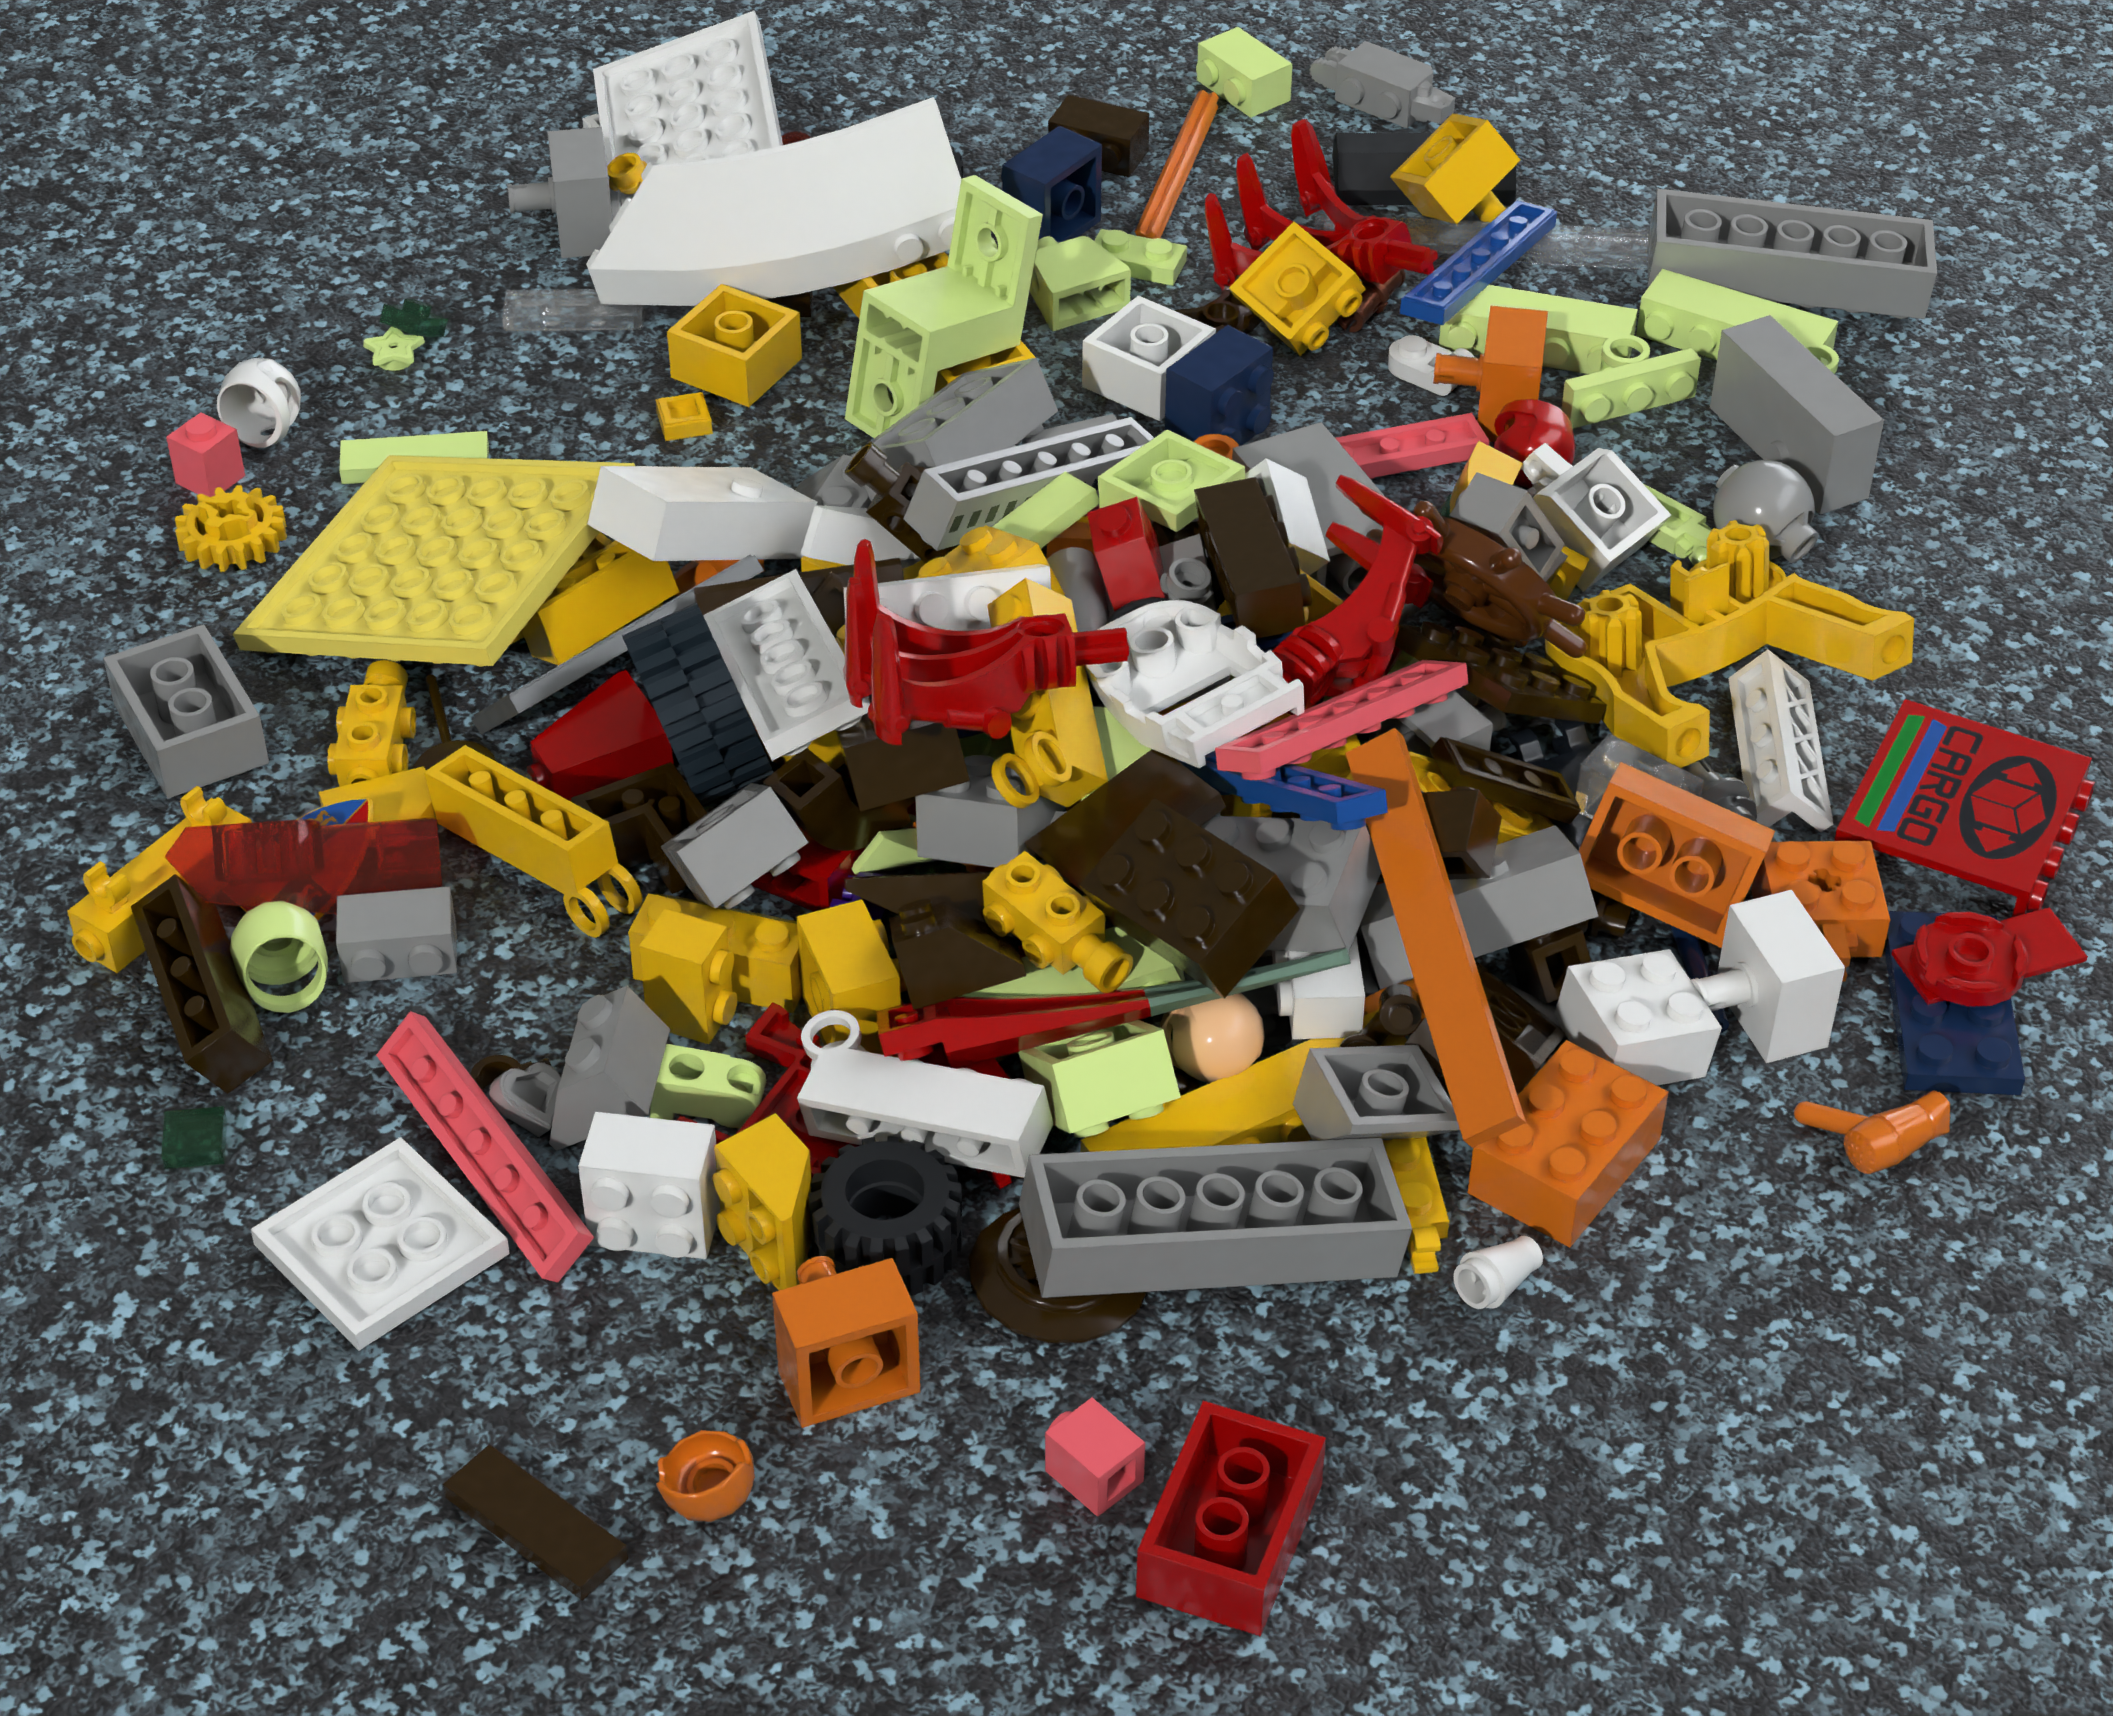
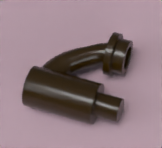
[1339,984,1422,1047]

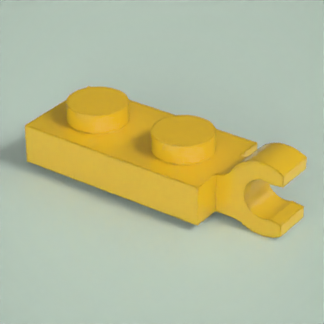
[1382,1137,1449,1274]

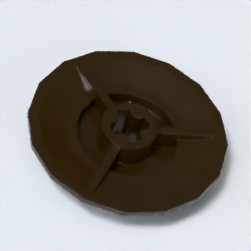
[969,1208,1147,1343]

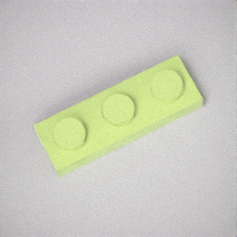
[1561,348,1701,429]

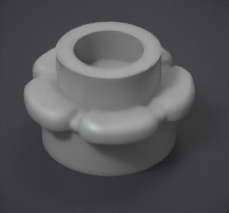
[1160,558,1212,605]

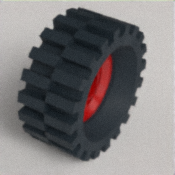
[622,603,774,807]

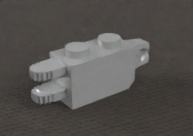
[1309,41,1455,128]

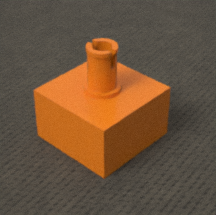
[1433,306,1548,442]
[772,1256,921,1428]

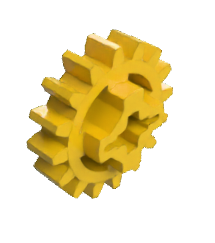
[175,485,287,572]

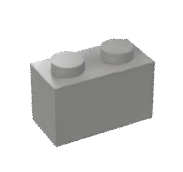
[336,886,457,983]

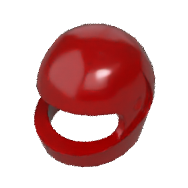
[1494,399,1576,489]

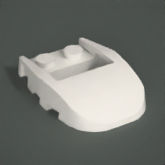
[1085,600,1304,768]

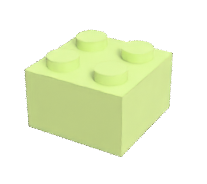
[1018,1020,1181,1138]

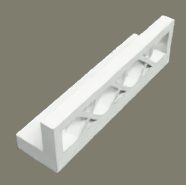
[1728,649,1833,832]

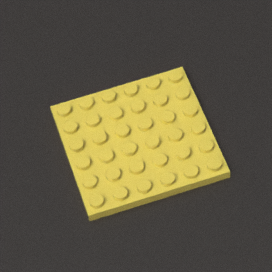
[233,455,635,667]

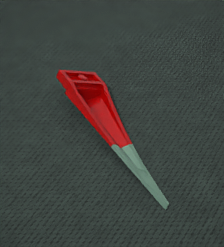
[877,948,1351,1068]

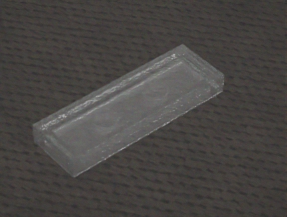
[502,289,646,331]

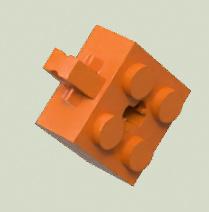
[1751,841,1890,982]

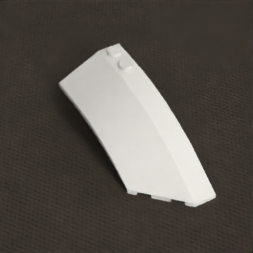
[586,97,961,306]

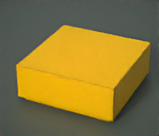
[656,392,713,441]

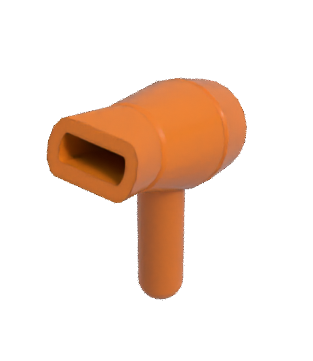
[1794,1091,1950,1174]

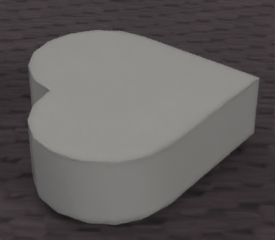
[489,1063,561,1137]

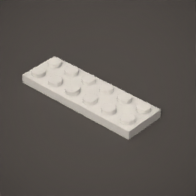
[703,569,870,761]

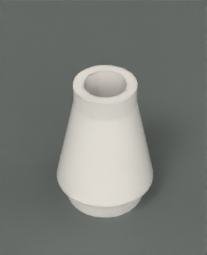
[1454,1236,1543,1309]

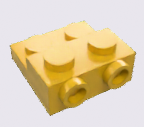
[1229,221,1366,356]

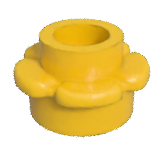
[607,153,647,195]

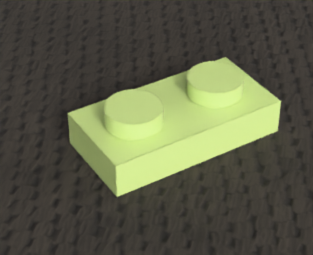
[1094,229,1187,286]

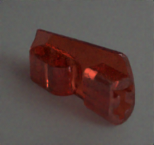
[165,817,442,915]

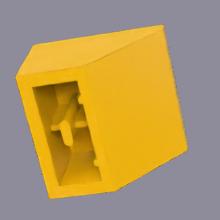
[712,1113,812,1291]

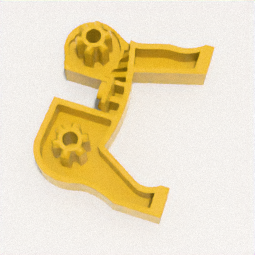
[1545,520,1914,775]

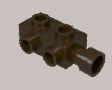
[845,442,960,563]

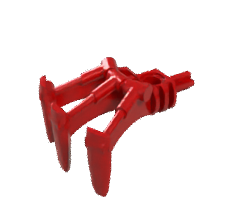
[1205,119,1438,291]
[1264,475,1444,726]
[843,539,1129,745]

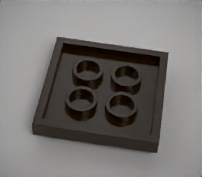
[1395,621,1607,724]

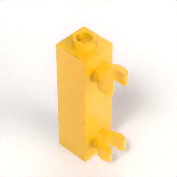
[67,786,258,973]

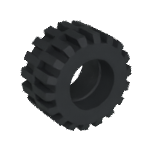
[809,1136,963,1296]

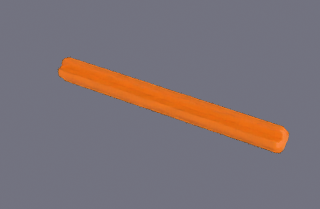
[1135,90,1219,239]

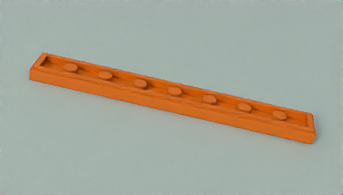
[1345,728,1526,1148]

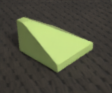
[851,828,932,875]

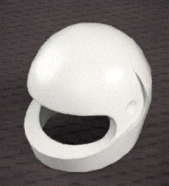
[217,358,301,448]

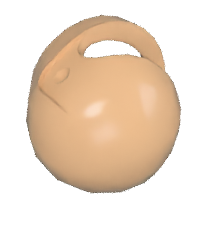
[1160,993,1264,1083]

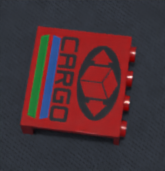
[1834,699,2095,917]

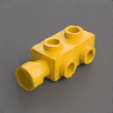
[327,660,416,787]
[982,851,1133,993]

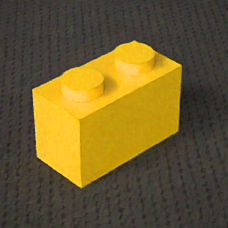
[639,908,737,1044]

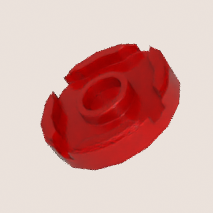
[1910,912,2029,1007]

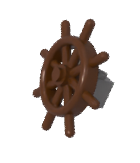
[1359,472,1587,658]

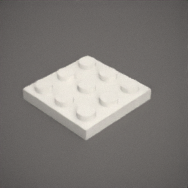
[251,1137,510,1351]

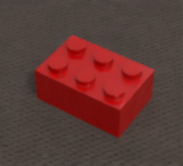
[1136,1400,1326,1637]

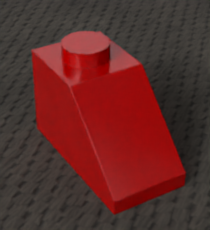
[1087,497,1169,612]

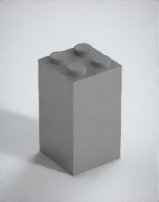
[1232,422,1384,601]

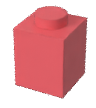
[166,412,245,497]
[1045,1397,1145,1517]

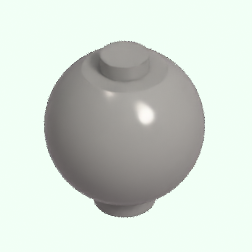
[1713,460,1819,563]

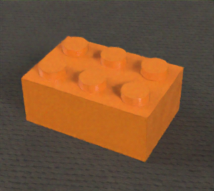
[1579,762,1775,948]
[1467,1040,1669,1248]

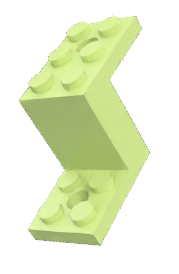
[845,175,1043,438]

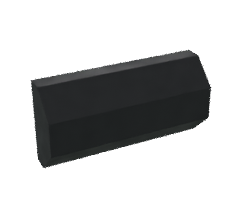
[1332,133,1516,205]

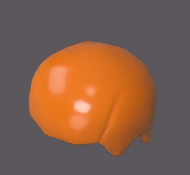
[656,1430,755,1522]

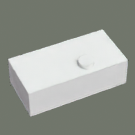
[587,466,817,561]

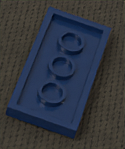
[1884,911,2025,1095]

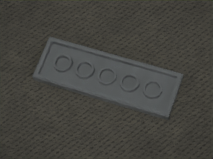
[472,554,764,735]

